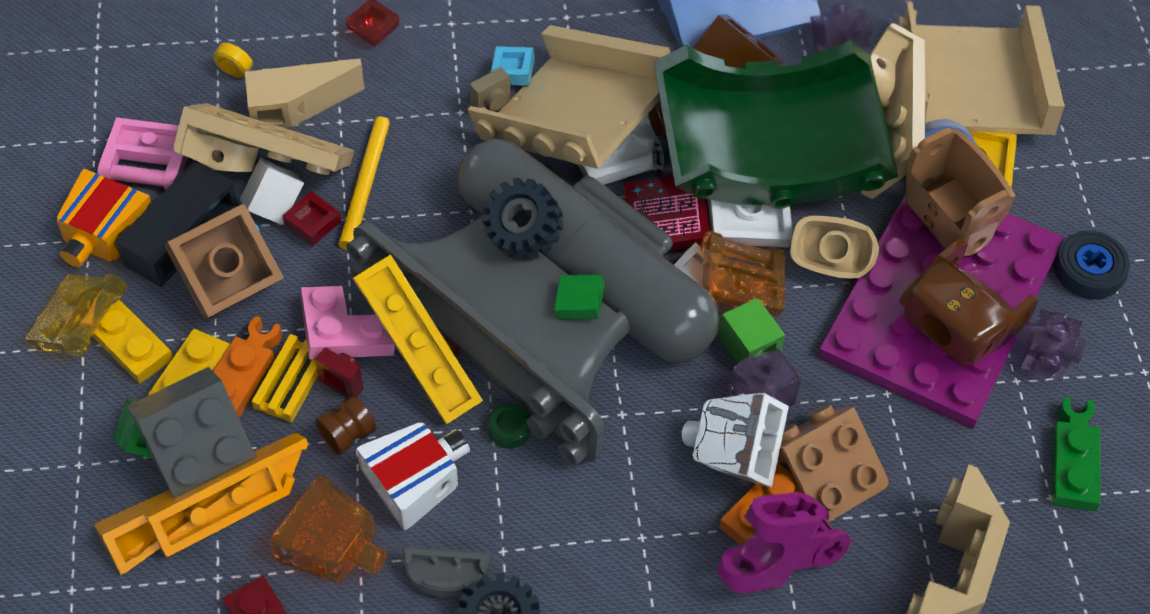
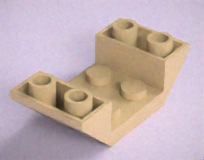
[905,465,1010,614]

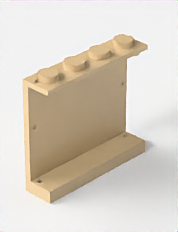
[897,1,1065,135]
[467,25,670,169]

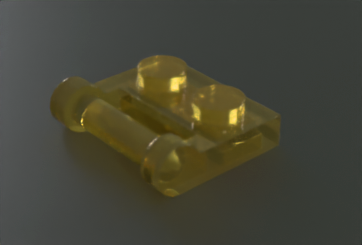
[24,274,127,356]

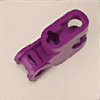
[715,492,851,593]

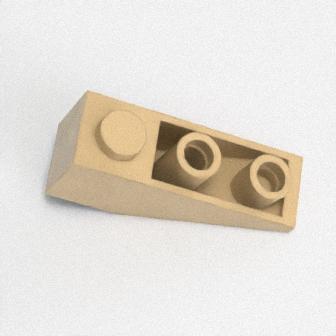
[245,58,364,128]

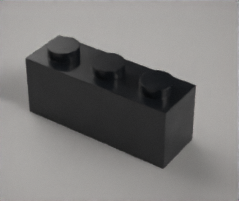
[116,160,239,287]

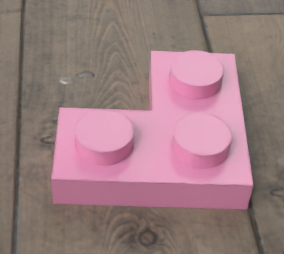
[300,286,395,359]

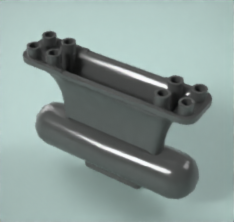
[346,138,720,466]

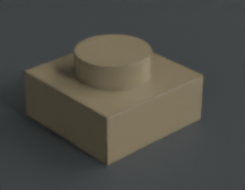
[469,67,510,111]

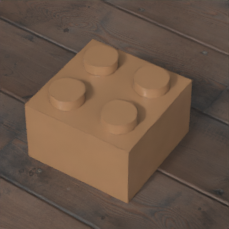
[164,203,284,319]

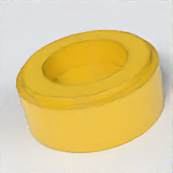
[213,42,253,78]

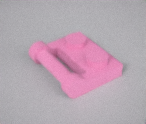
[97,117,188,191]

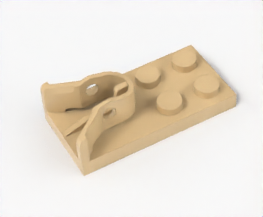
[860,23,925,199]
[174,103,354,175]

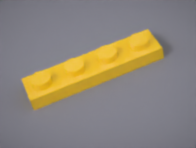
[352,255,483,424]

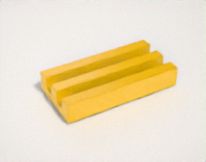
[251,334,318,423]

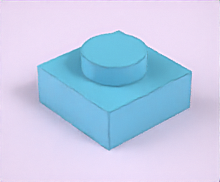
[491,46,535,86]

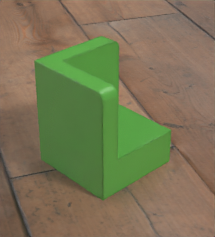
[719,299,785,374]

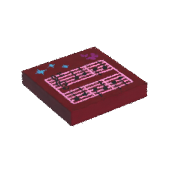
[624,176,711,251]

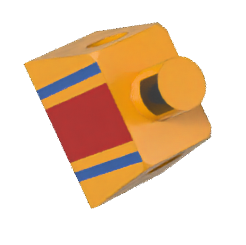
[57,169,151,268]

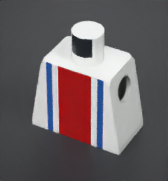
[357,423,470,531]

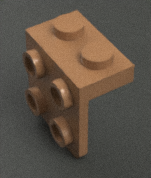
[777,404,889,522]

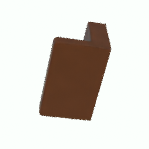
[693,14,784,68]

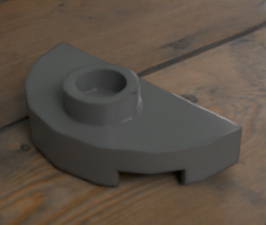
[402,547,493,598]

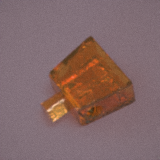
[269,474,388,583]

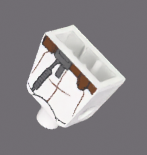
[682,393,789,488]

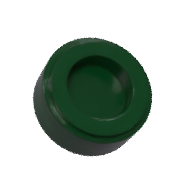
[488,404,531,449]

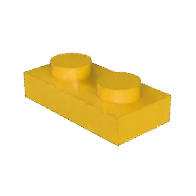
[85,300,173,384]
[148,329,230,395]

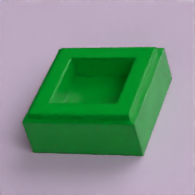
[554,275,605,319]

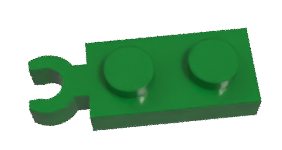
[1052,396,1101,512]

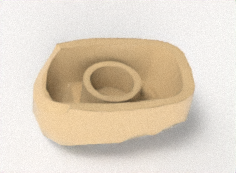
[790,216,879,278]

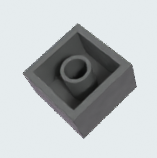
[127,367,256,498]

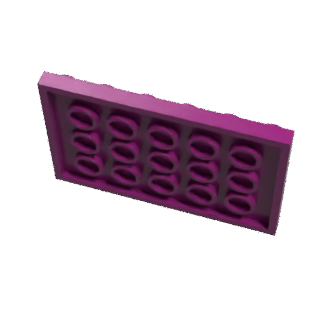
[818,194,1065,429]

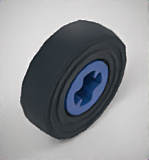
[1054,231,1130,299]

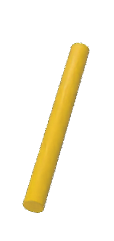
[338,116,390,250]

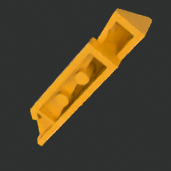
[94,433,308,575]

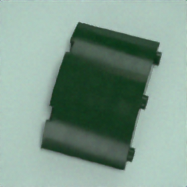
[654,40,899,209]

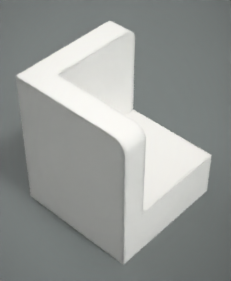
[240,157,304,224]

